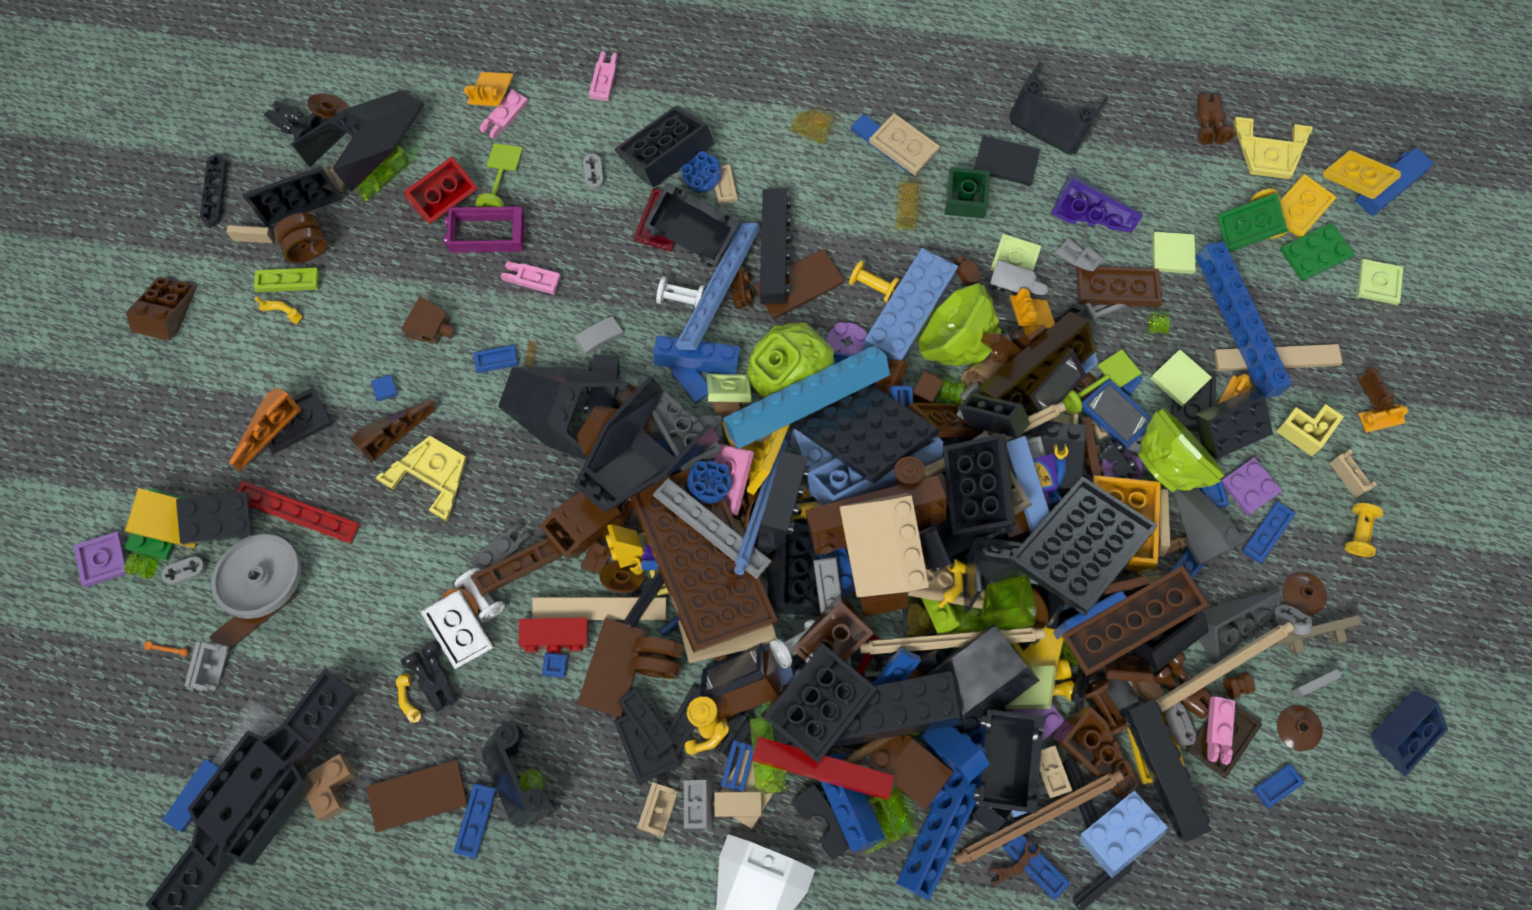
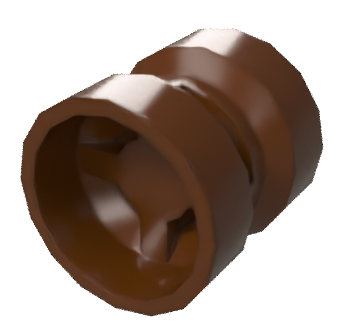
[1223,671,1255,699]

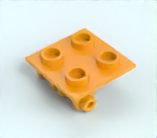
[464,72,514,107]
[1009,287,1055,330]

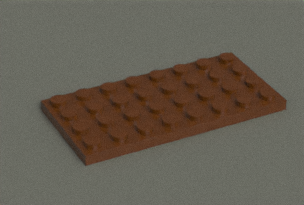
[630,469,778,653]

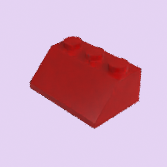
[403,156,478,224]

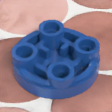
[681,151,722,193]
[687,461,732,504]

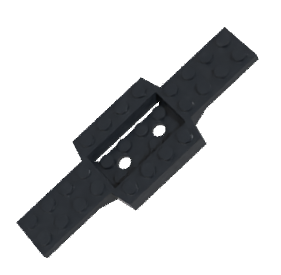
[145,668,358,910]

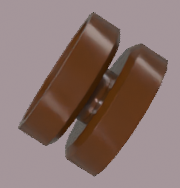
[274,213,328,263]
[630,637,685,679]

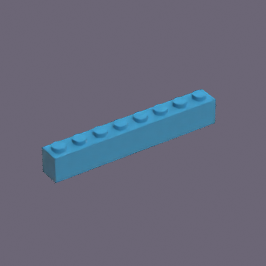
[723,345,890,449]

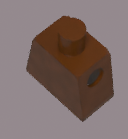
[401,296,456,344]

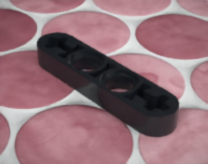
[200,154,228,227]

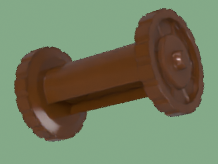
[893,456,925,487]
[1085,678,1128,735]

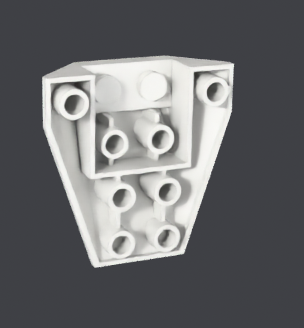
[716,834,815,910]

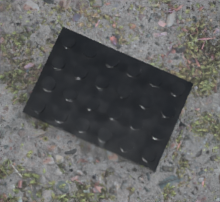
[790,385,939,485]
[1008,476,1158,616]

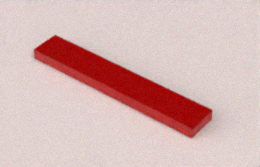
[236,480,361,544]
[752,736,894,800]

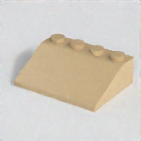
[839,493,929,597]

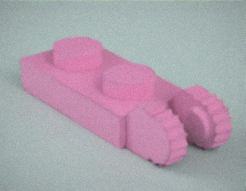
[589,51,618,101]
[480,90,528,139]
[501,262,561,295]
[1206,696,1235,765]

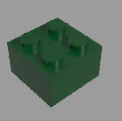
[944,167,990,218]

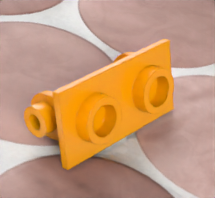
[1218,374,1252,404]
[1358,404,1408,433]

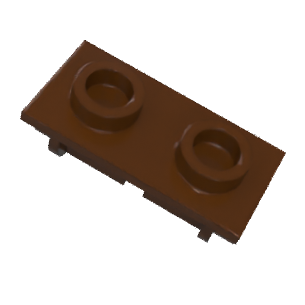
[731,265,754,309]
[1357,367,1396,411]

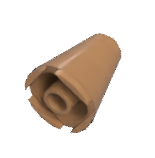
[961,353,1008,389]

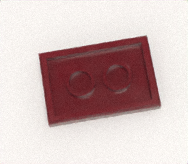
[633,188,675,252]

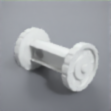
[656,277,706,308]
[454,568,505,623]
[770,620,815,668]

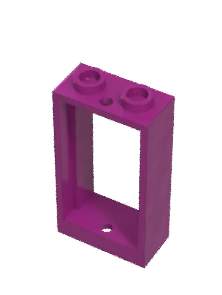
[444,207,525,253]

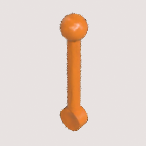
[143,641,189,657]

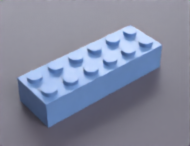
[862,248,958,361]
[808,437,943,505]

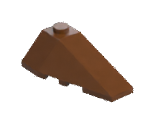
[351,399,438,463]
[1051,706,1140,800]

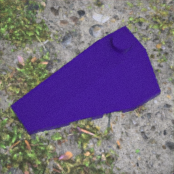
[1051,173,1143,233]

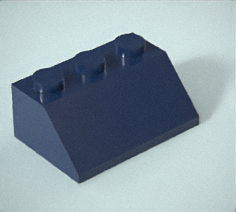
[1370,690,1448,777]

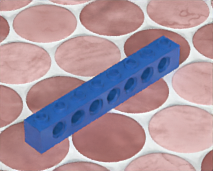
[1196,241,1292,399]
[896,725,985,901]

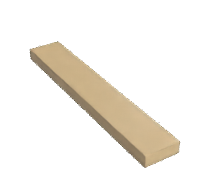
[1214,344,1343,371]
[532,597,666,620]

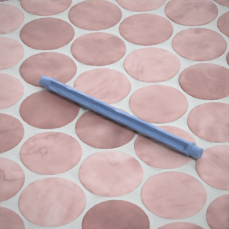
[734,433,790,575]

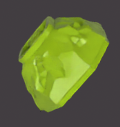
[918,283,1001,366]
[747,323,834,399]
[1137,407,1225,493]

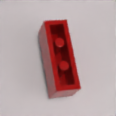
[518,618,589,653]

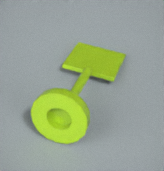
[475,143,523,207]
[1062,350,1142,415]

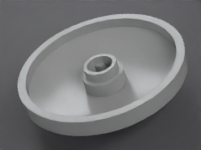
[211,534,301,619]

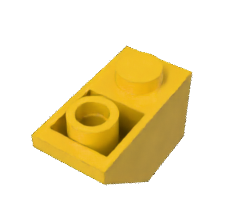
[606,524,643,568]

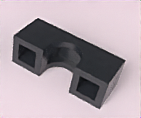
[791,785,850,861]

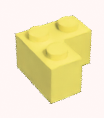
[1276,404,1344,456]

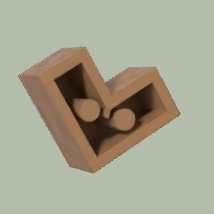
[305,754,357,822]

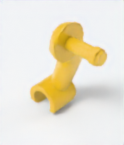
[255,296,303,324]
[939,559,966,608]
[396,674,421,723]
[685,722,729,755]

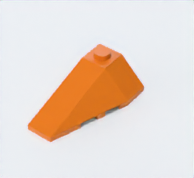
[229,387,301,472]

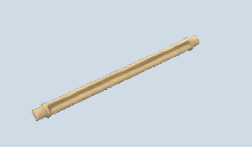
[923,402,1066,479]
[1156,622,1294,712]
[860,627,1045,654]

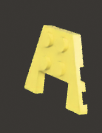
[1233,117,1313,179]
[376,436,467,522]

